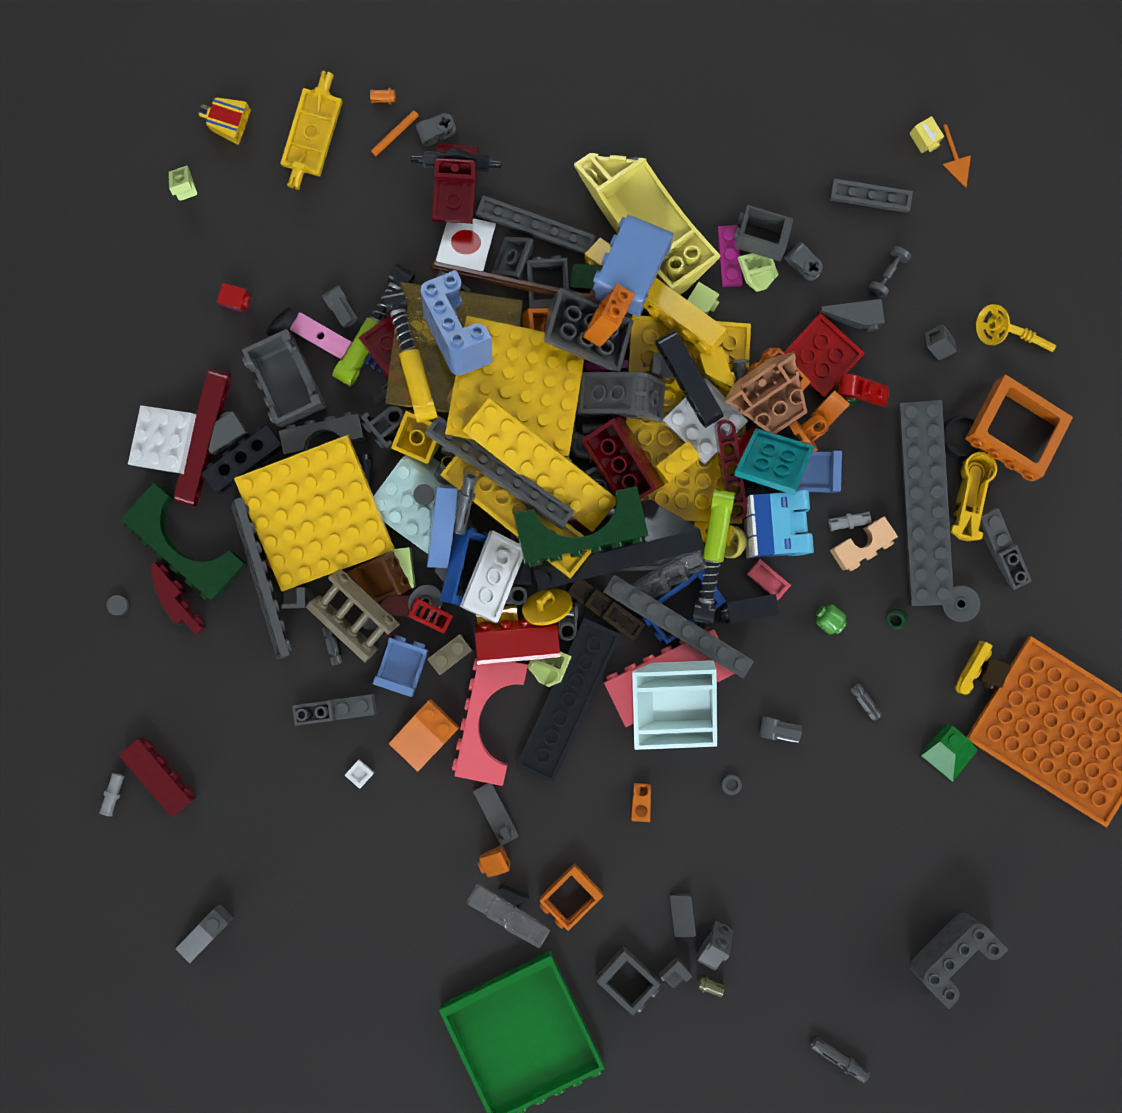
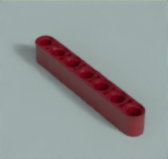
[174,368,231,507]

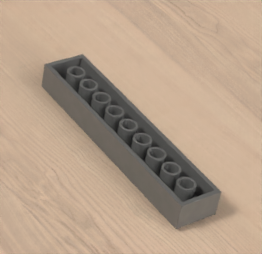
[899,400,954,606]

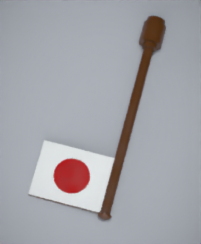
[430,219,601,304]

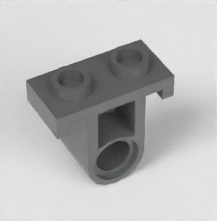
[361,406,405,450]
[696,920,733,970]

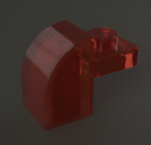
[380,595,410,635]

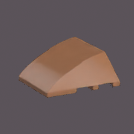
[724,352,807,434]

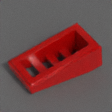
[408,598,453,634]

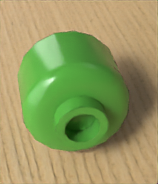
[816,604,847,634]

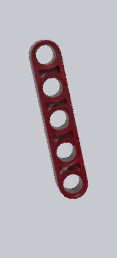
[715,419,747,520]

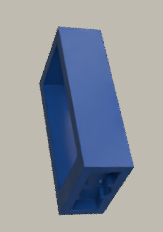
[440,527,489,606]
[642,568,726,644]

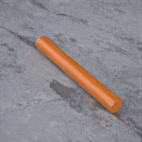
[371,110,419,157]

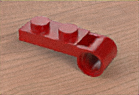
[838,374,889,407]

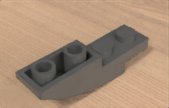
[980,507,1032,590]
[292,694,377,726]

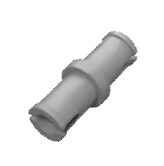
[828,511,871,531]
[99,773,125,816]

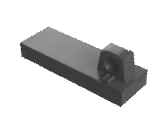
[473,783,519,846]

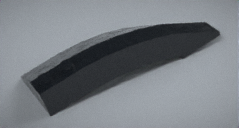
[534,500,705,591]

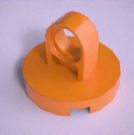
[789,415,829,453]

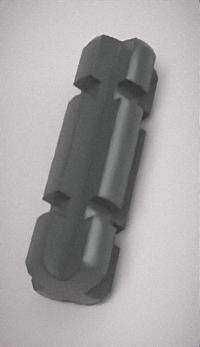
[322,627,342,666]
[851,684,882,720]

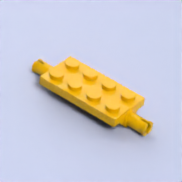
[280,71,343,190]

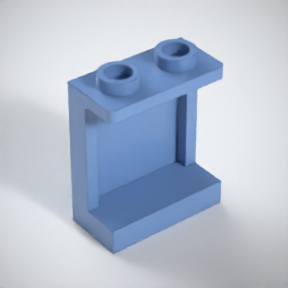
[796,451,842,493]
[373,635,429,697]

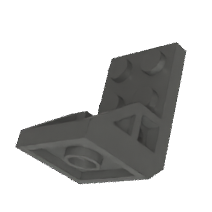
[578,372,666,423]

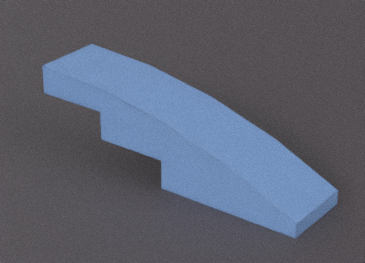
[427,487,458,568]

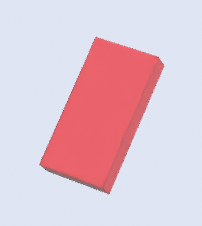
[746,559,791,600]

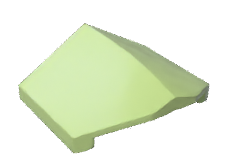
[738,253,778,292]
[527,651,571,687]

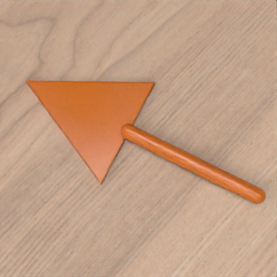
[943,124,971,188]

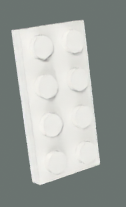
[460,531,523,623]

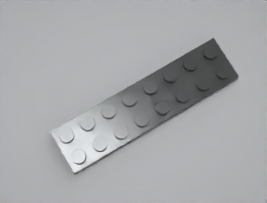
[231,497,291,660]

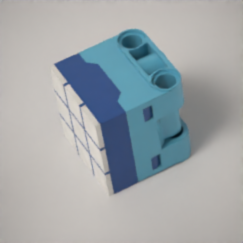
[743,490,814,558]

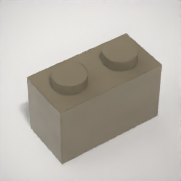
[427,634,474,675]

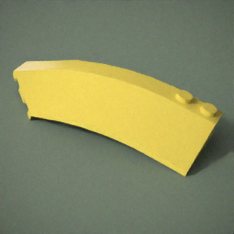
[574,153,720,295]

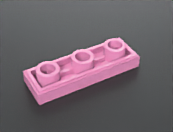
[290,312,352,359]

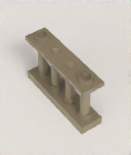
[306,569,400,662]

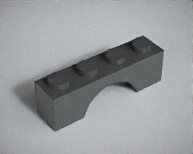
[279,412,366,457]

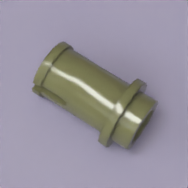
[697,976,725,998]

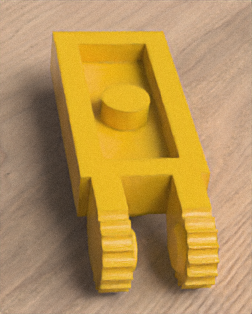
[955,641,993,695]

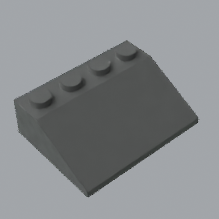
[543,288,634,372]

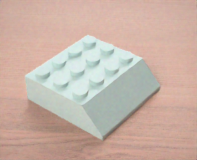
[373,455,473,554]
[632,660,717,750]

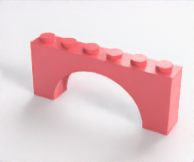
[604,627,735,727]
[452,658,528,786]

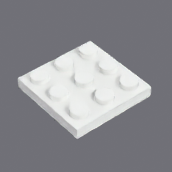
[662,378,748,464]
[128,405,196,474]

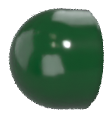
[886,609,908,630]

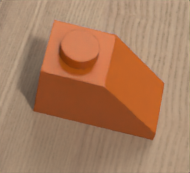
[811,391,850,427]
[478,845,511,877]

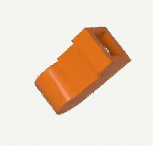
[630,783,651,822]

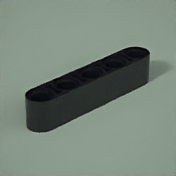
[655,330,724,428]

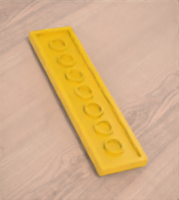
[462,396,616,532]
[440,456,591,579]

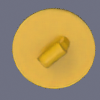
[522,589,573,625]

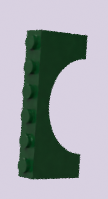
[121,483,248,601]
[514,486,649,567]

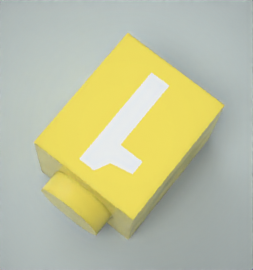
[909,116,944,153]

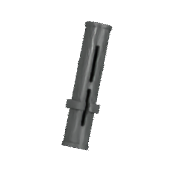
[453,473,478,535]
[810,1037,870,1083]

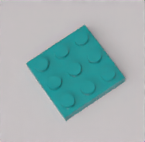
[735,428,815,495]

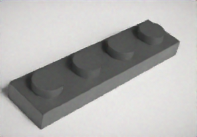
[830,178,913,213]

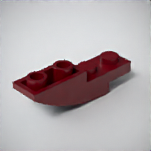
[151,562,207,634]

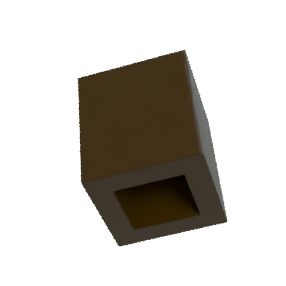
[977,658,1010,690]

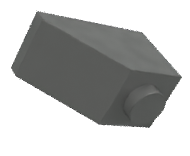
[208,411,250,456]

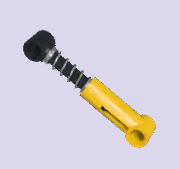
[382,289,438,423]

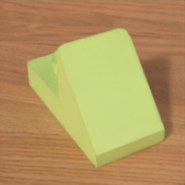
[169,165,197,201]

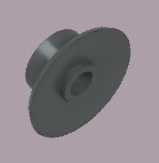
[408,585,443,619]
[943,586,980,622]

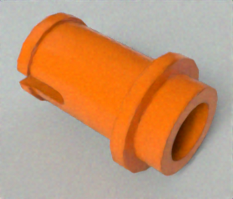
[370,88,396,104]

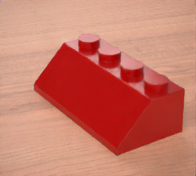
[475,618,560,665]

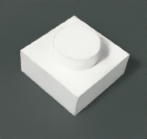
[345,759,375,789]

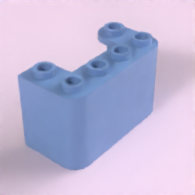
[593,214,674,317]
[420,270,492,375]

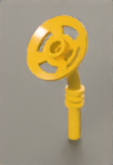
[976,304,1056,352]

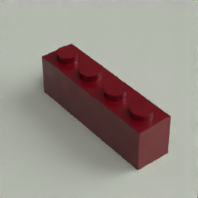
[119,737,196,817]

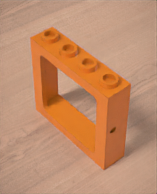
[965,374,1073,482]

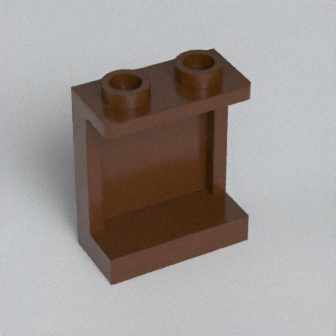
[346,551,411,602]

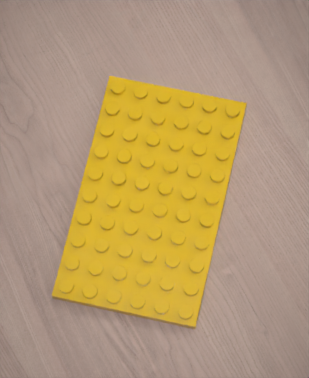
[625,315,751,524]

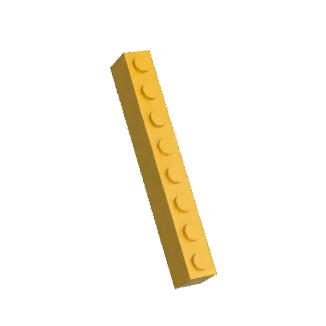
[585,238,727,356]

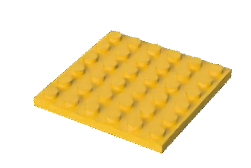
[445,316,584,459]
[234,435,395,591]

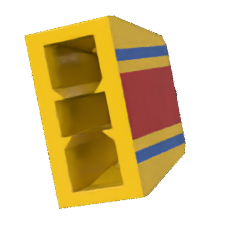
[199,98,251,145]

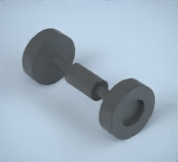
[868,246,911,298]

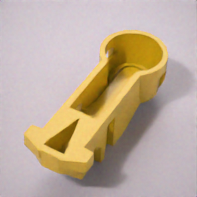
[950,452,997,541]

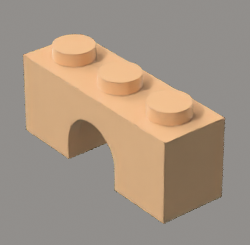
[830,516,898,571]

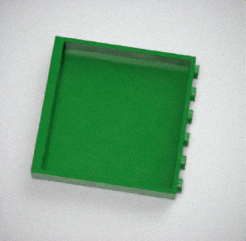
[439,951,605,1113]

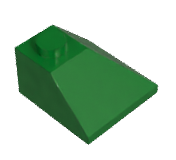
[921,724,978,782]

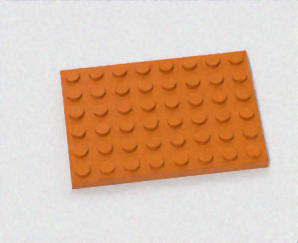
[967,636,1122,827]

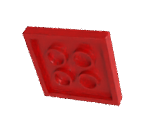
[784,313,865,398]

